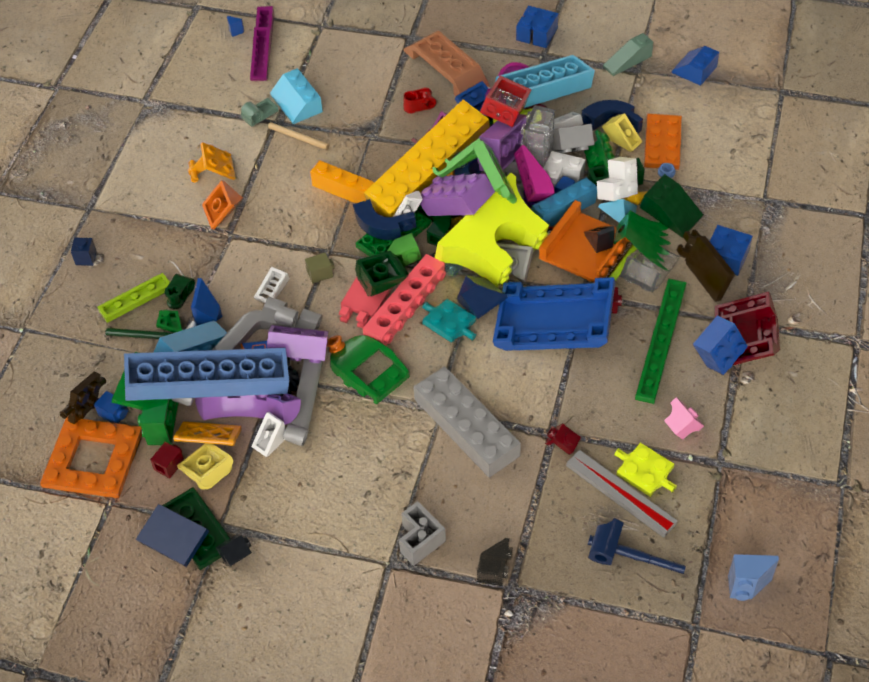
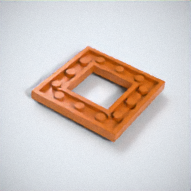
[40,417,142,499]

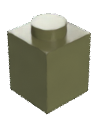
[305,252,335,284]

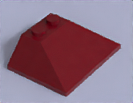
[714,291,780,366]

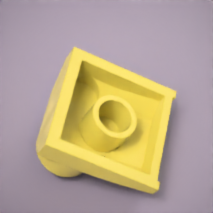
[177,443,234,490]

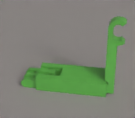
[433,138,517,204]

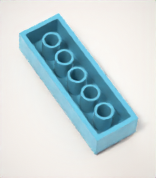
[495,55,595,108]

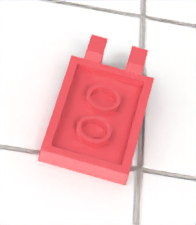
[339,277,393,328]

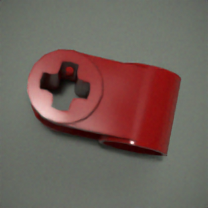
[403,87,437,114]

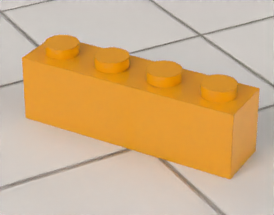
[310,160,375,203]

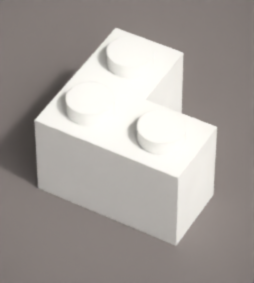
[543,151,585,187]
[597,157,638,201]

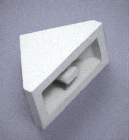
[251,412,286,457]

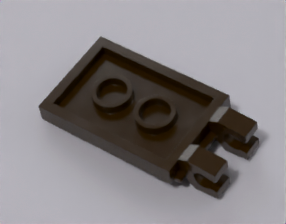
[676,229,735,302]

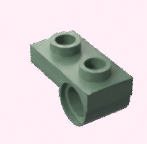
[241,98,278,127]

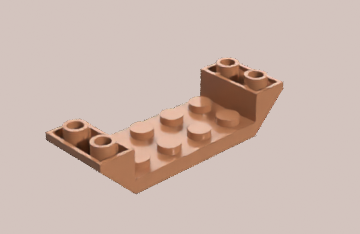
[404,31,490,96]

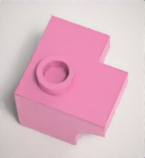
[664,397,704,439]

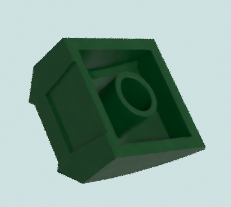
[355,251,408,296]

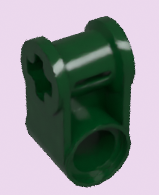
[164,274,195,309]

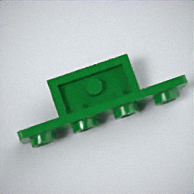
[584,129,615,172]

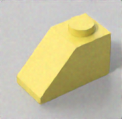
[602,113,642,152]

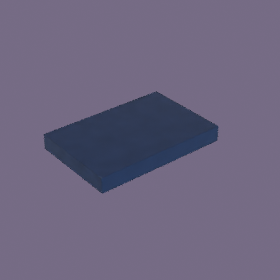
[136,504,209,568]

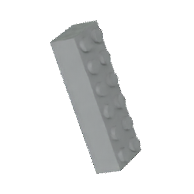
[414,366,521,478]

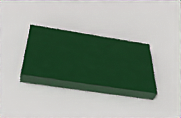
[162,487,230,570]

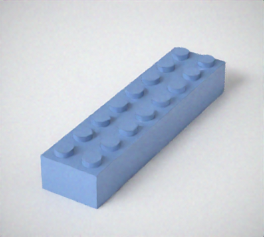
[124,348,289,401]

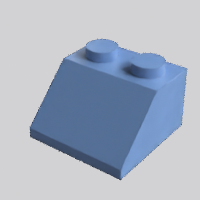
[728,554,779,601]

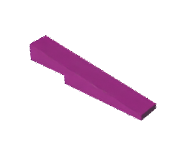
[250,6,275,81]

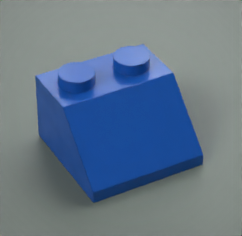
[672,46,719,86]

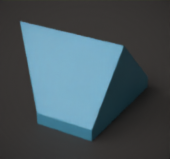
[598,199,637,227]

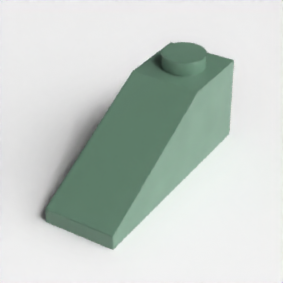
[603,33,653,76]

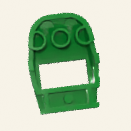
[330,335,410,405]

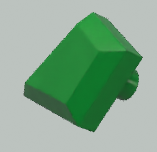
[156,310,182,333]

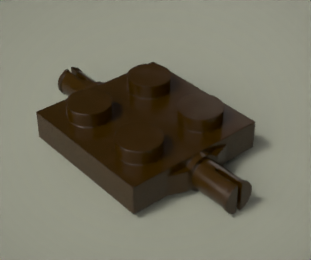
[60,371,106,424]

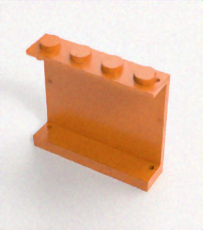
[539,200,630,283]

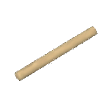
[268,122,329,150]

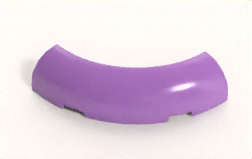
[195,394,301,425]

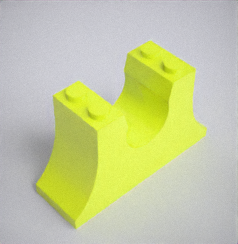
[435,173,549,288]

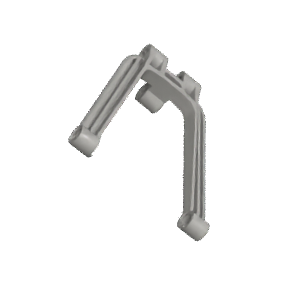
[172,297,323,447]

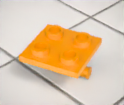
[188,142,236,183]

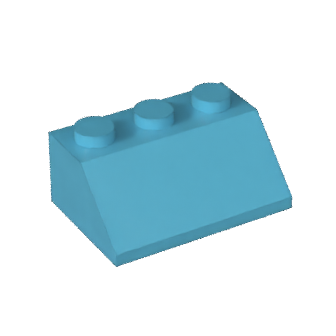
[270,68,323,124]

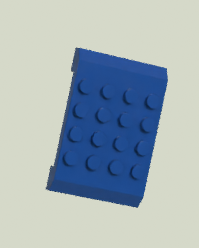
[493,277,615,351]

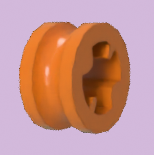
[327,335,345,353]

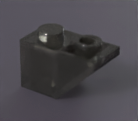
[477,538,513,586]

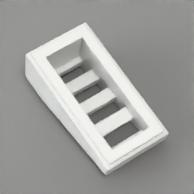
[254,267,290,303]

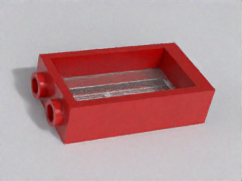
[480,75,532,127]

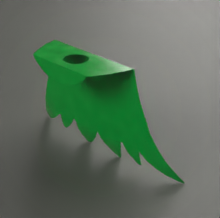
[613,210,671,271]

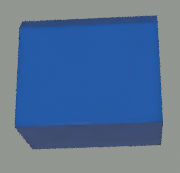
[227,16,244,37]

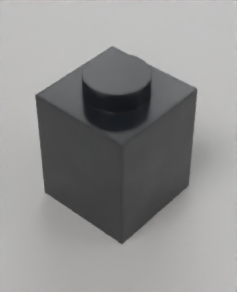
[215,534,252,567]

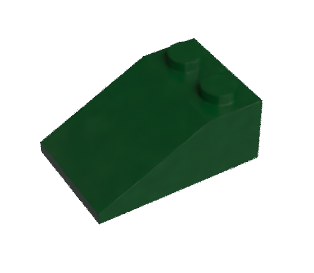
[639,174,704,238]

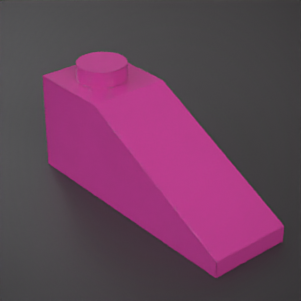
[514,145,555,202]

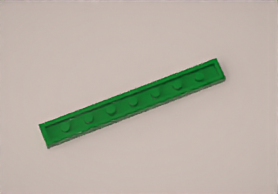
[635,278,687,404]

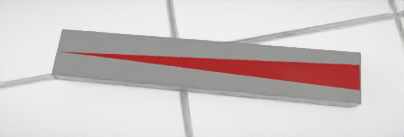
[566,450,677,538]

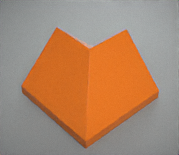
[202,180,243,229]

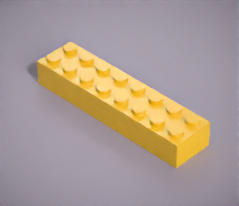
[364,99,490,217]

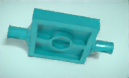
[422,299,477,343]

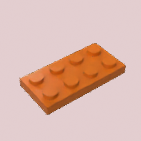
[644,113,682,170]

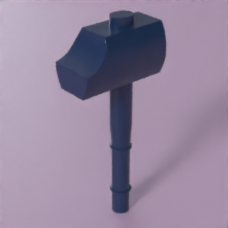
[587,518,686,574]

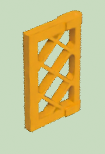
[174,421,241,446]

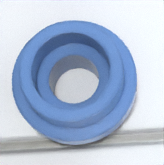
[658,163,676,178]

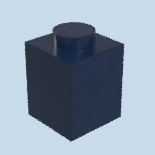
[71,237,97,266]

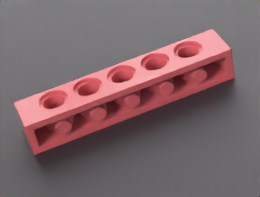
[363,254,446,346]

